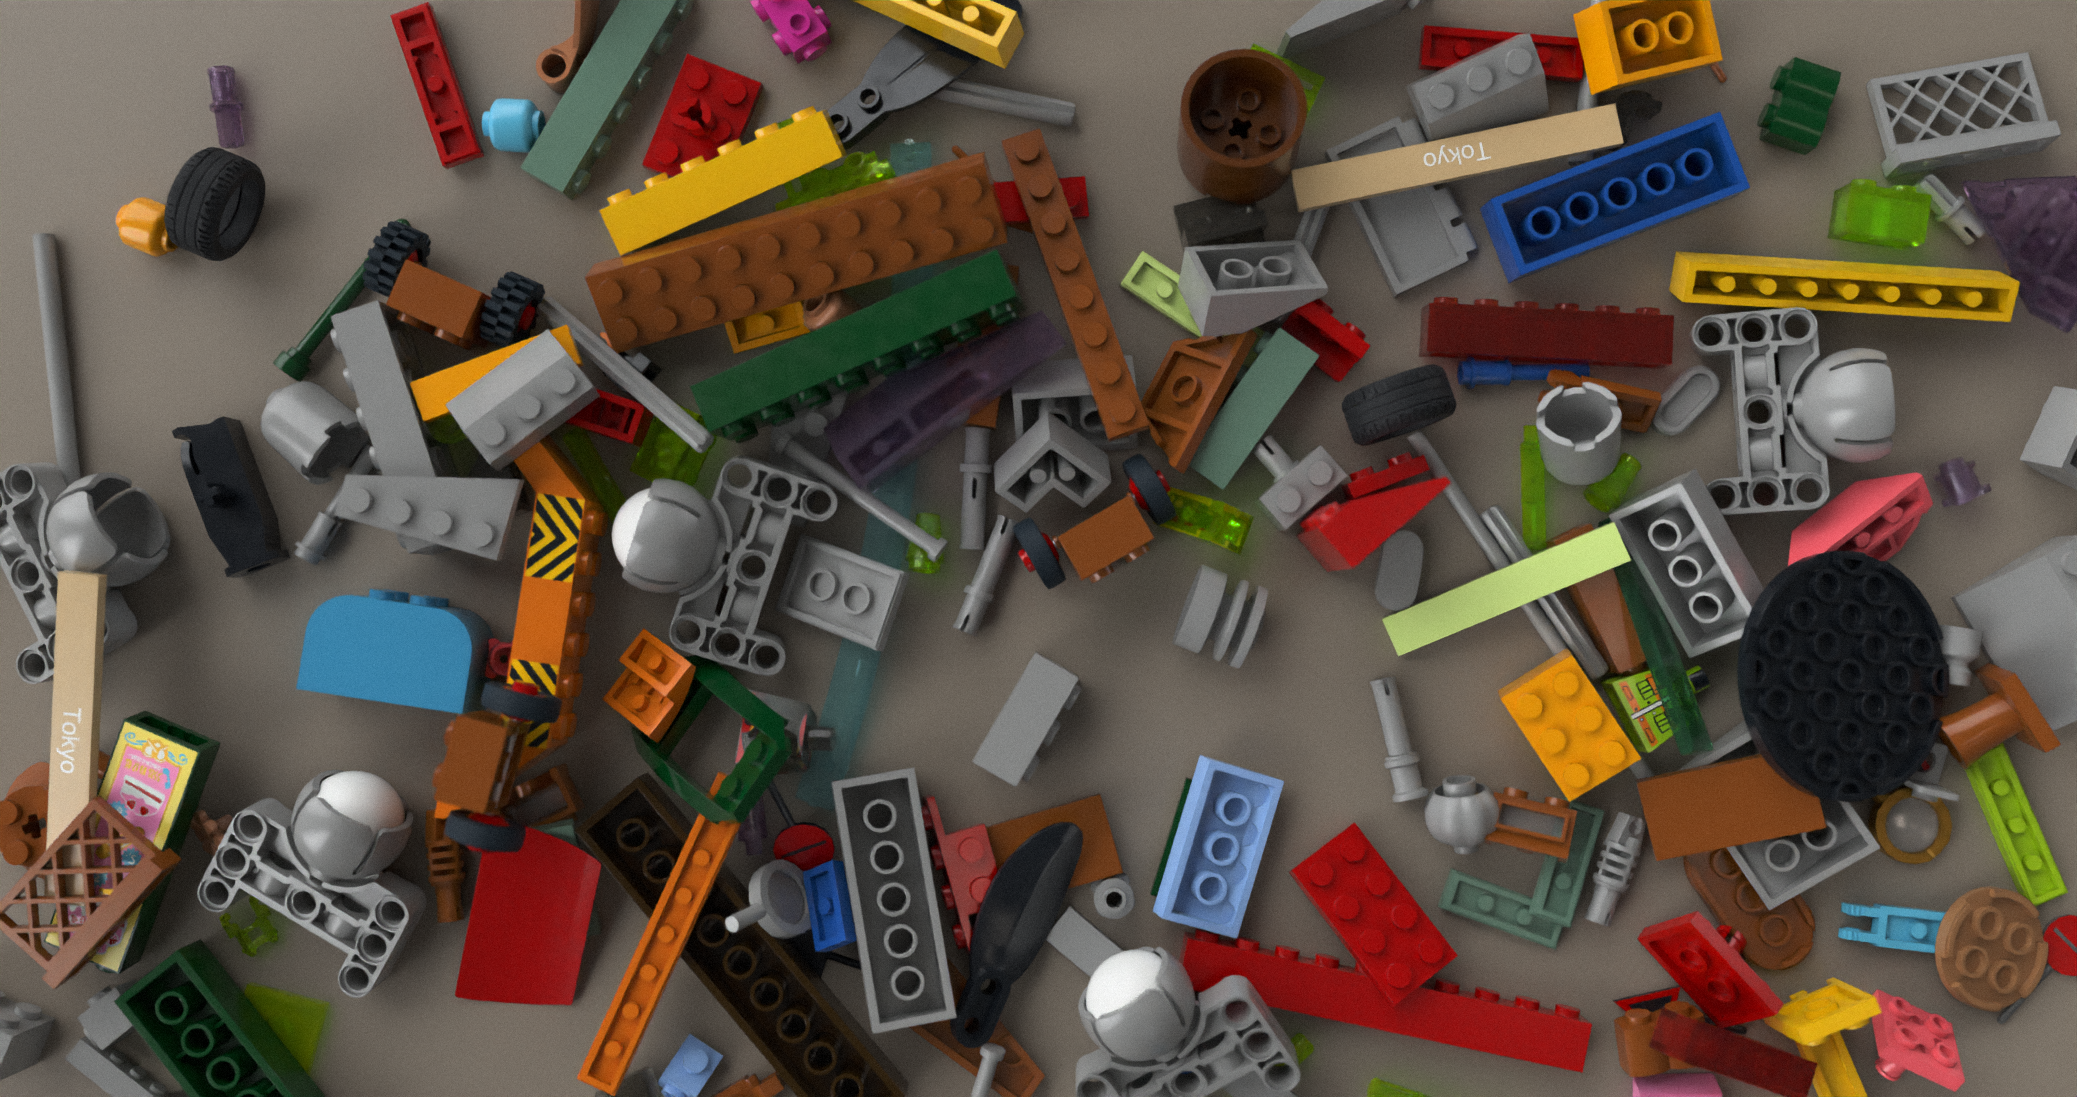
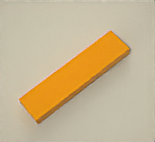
[409,325,584,423]

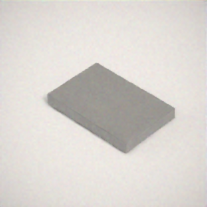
[775,534,910,651]

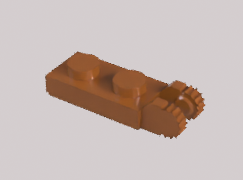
[1538,369,1662,433]

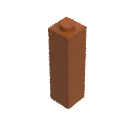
[1544,523,1656,676]

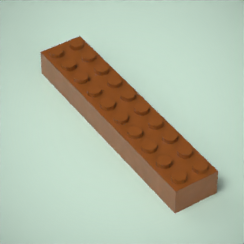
[585,152,1008,353]

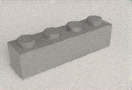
[65,1036,172,1097]

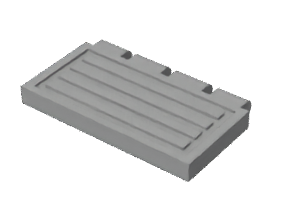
[1324,116,1478,297]

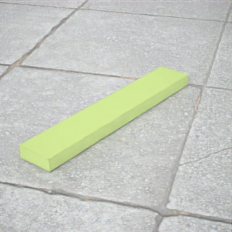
[1382,522,1631,656]

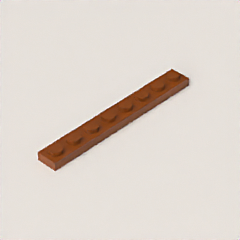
[1001,128,1149,442]

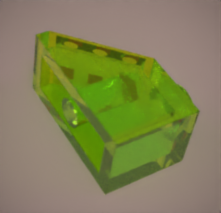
[1153,487,1254,555]

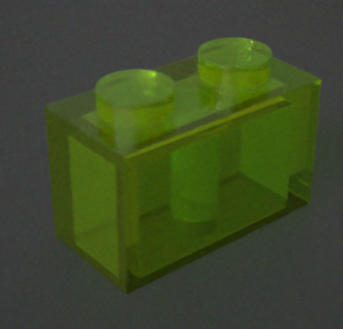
[1828,179,1932,250]

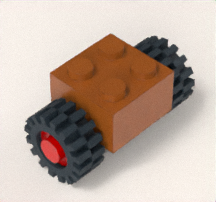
[363,221,545,351]

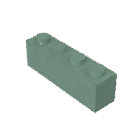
[1189,327,1320,490]

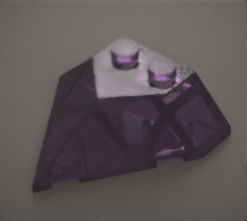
[1961,176,2077,334]

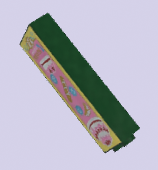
[43,711,221,974]

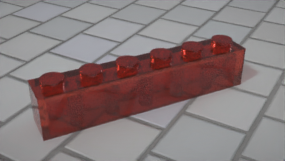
[1419,297,1674,369]

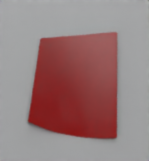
[455,826,602,1005]

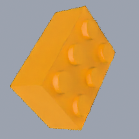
[1573,0,1723,95]
[1498,648,1642,802]

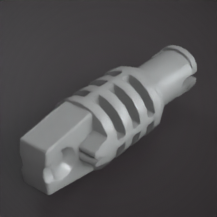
[1584,812,1646,927]

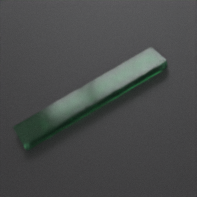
[1598,517,1714,756]

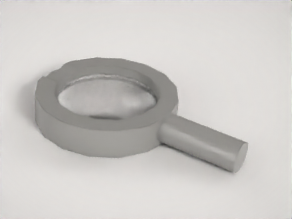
[725,859,811,940]

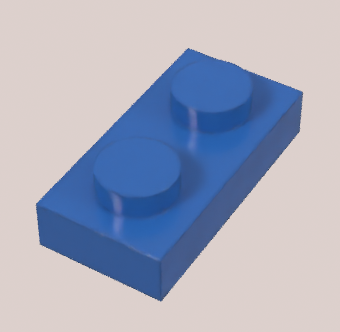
[802,860,857,953]

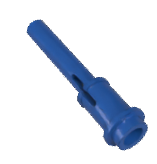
[1457,357,1590,389]

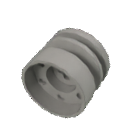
[1172,565,1268,669]

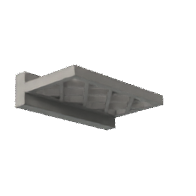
[1866,52,2061,178]

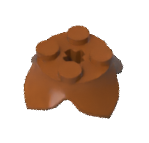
[0,762,98,880]

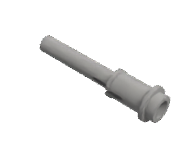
[294,444,374,565]

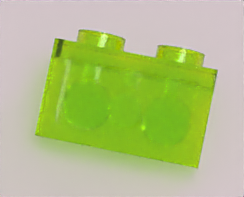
[629,404,717,487]

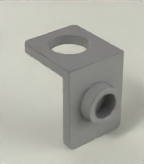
[1903,742,1960,802]

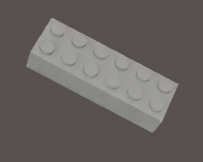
[330,300,459,555]
[831,767,956,1034]

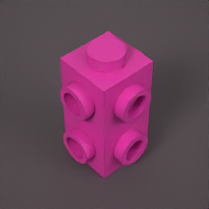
[750,0,832,64]

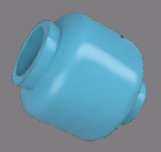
[482,98,546,153]

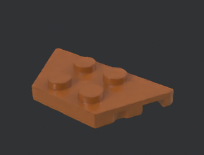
[1141,329,1258,474]

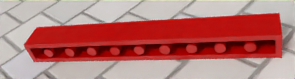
[1179,928,1592,1073]

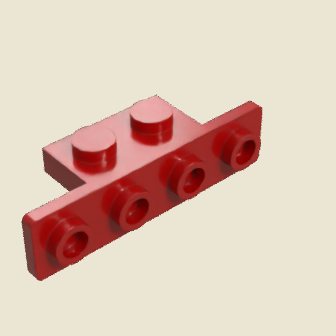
[921,795,998,956]

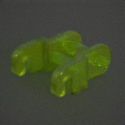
[219,896,279,957]

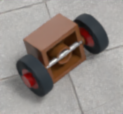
[1012,453,1176,589]
[432,680,562,853]

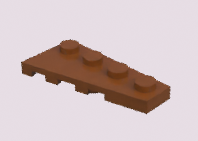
[909,956,1045,1097]

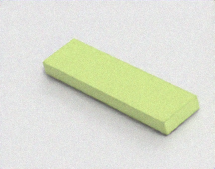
[1120,251,1265,368]

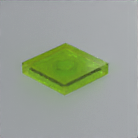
[244,982,329,1076]

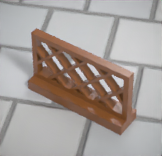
[0,795,182,989]

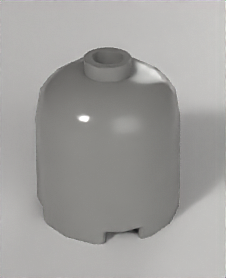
[260,381,370,485]
[1536,382,1622,486]

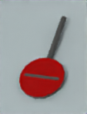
[1997,914,2077,1024]

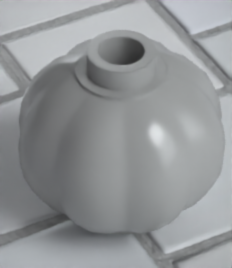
[1424,775,1501,854]

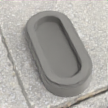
[1650,366,1720,436]
[1375,530,1424,611]

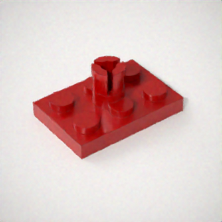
[642,54,764,178]
[1637,911,1784,1029]

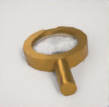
[1868,786,1952,865]

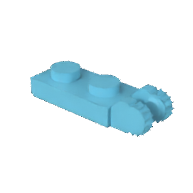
[1838,902,1946,953]

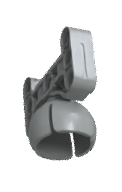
[1688,307,1895,516]
[0,462,170,684]

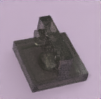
[1172,196,1268,253]

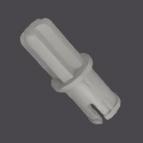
[1913,173,1987,245]

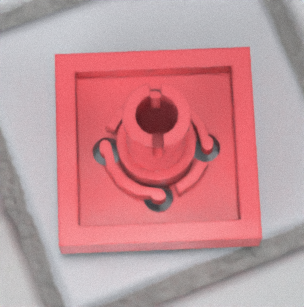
[1871,989,1965,1092]

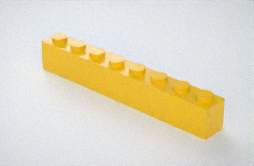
[1669,251,2020,322]

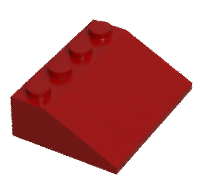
[1295,476,1452,572]

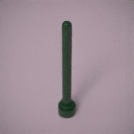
[273,218,411,382]

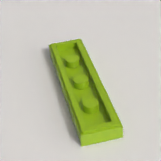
[1964,742,2068,907]

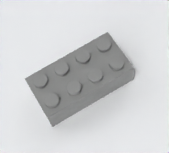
[1609,468,1764,658]

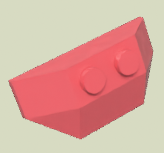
[1788,472,1933,566]

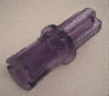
[207,65,245,149]

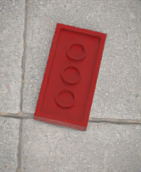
[1289,822,1458,1007]

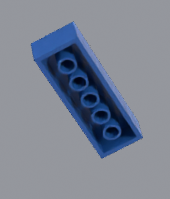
[1480,112,1750,283]

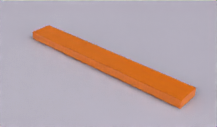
[576,771,742,1096]

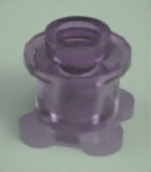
[1933,456,1992,507]

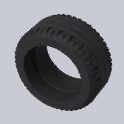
[165,147,265,261]
[1342,364,1457,446]

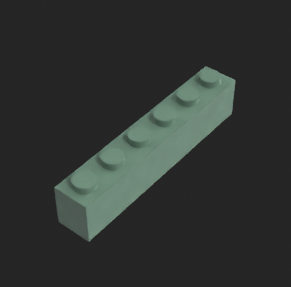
[520,0,694,200]

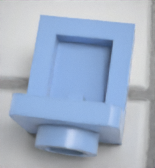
[657,1034,723,1097]

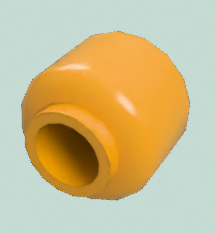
[116,197,178,257]

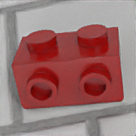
[1281,298,1371,382]

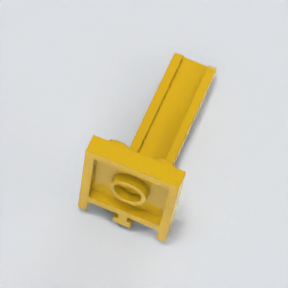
[1763,977,1882,1097]

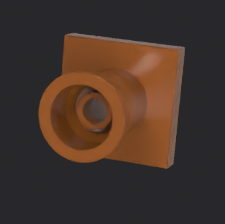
[1938,663,2061,769]

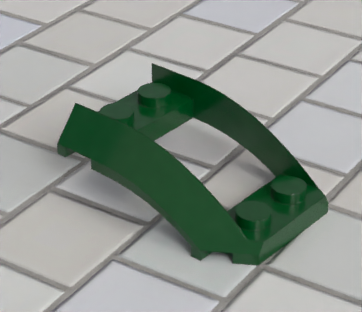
[631,655,792,825]

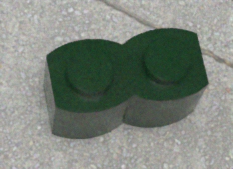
[1757,57,1841,155]

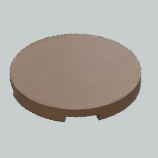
[1935,886,2048,1012]

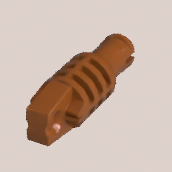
[424,808,466,923]

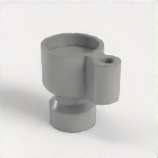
[1939,624,1984,687]

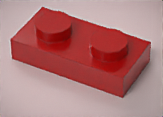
[1341,451,1430,501]

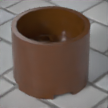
[1177,49,1307,205]

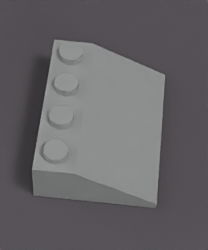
[1951,535,2077,731]
[1678,720,1881,911]

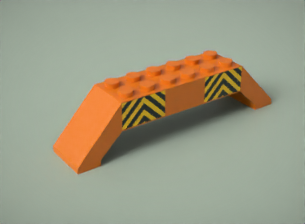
[434,434,608,819]

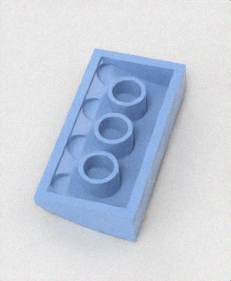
[1153,755,1284,939]

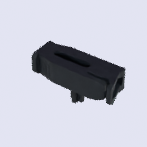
[172,416,290,578]

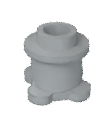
[1090,872,1135,919]

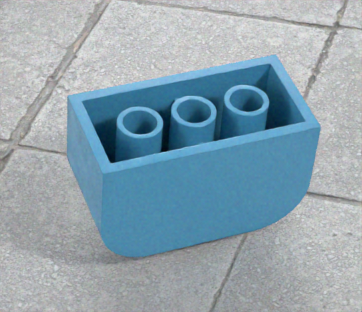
[296,589,494,714]

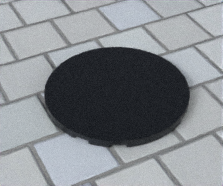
[1737,551,1949,802]

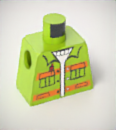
[1600,662,1710,753]

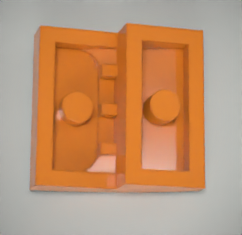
[602,628,696,743]

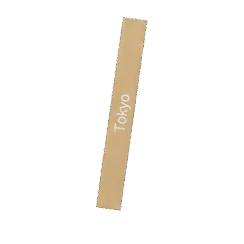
[1290,103,1624,213]
[44,570,107,906]

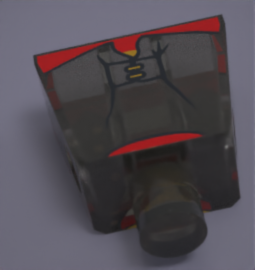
[734,690,836,775]

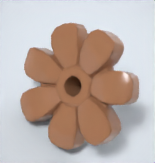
[190,809,233,856]

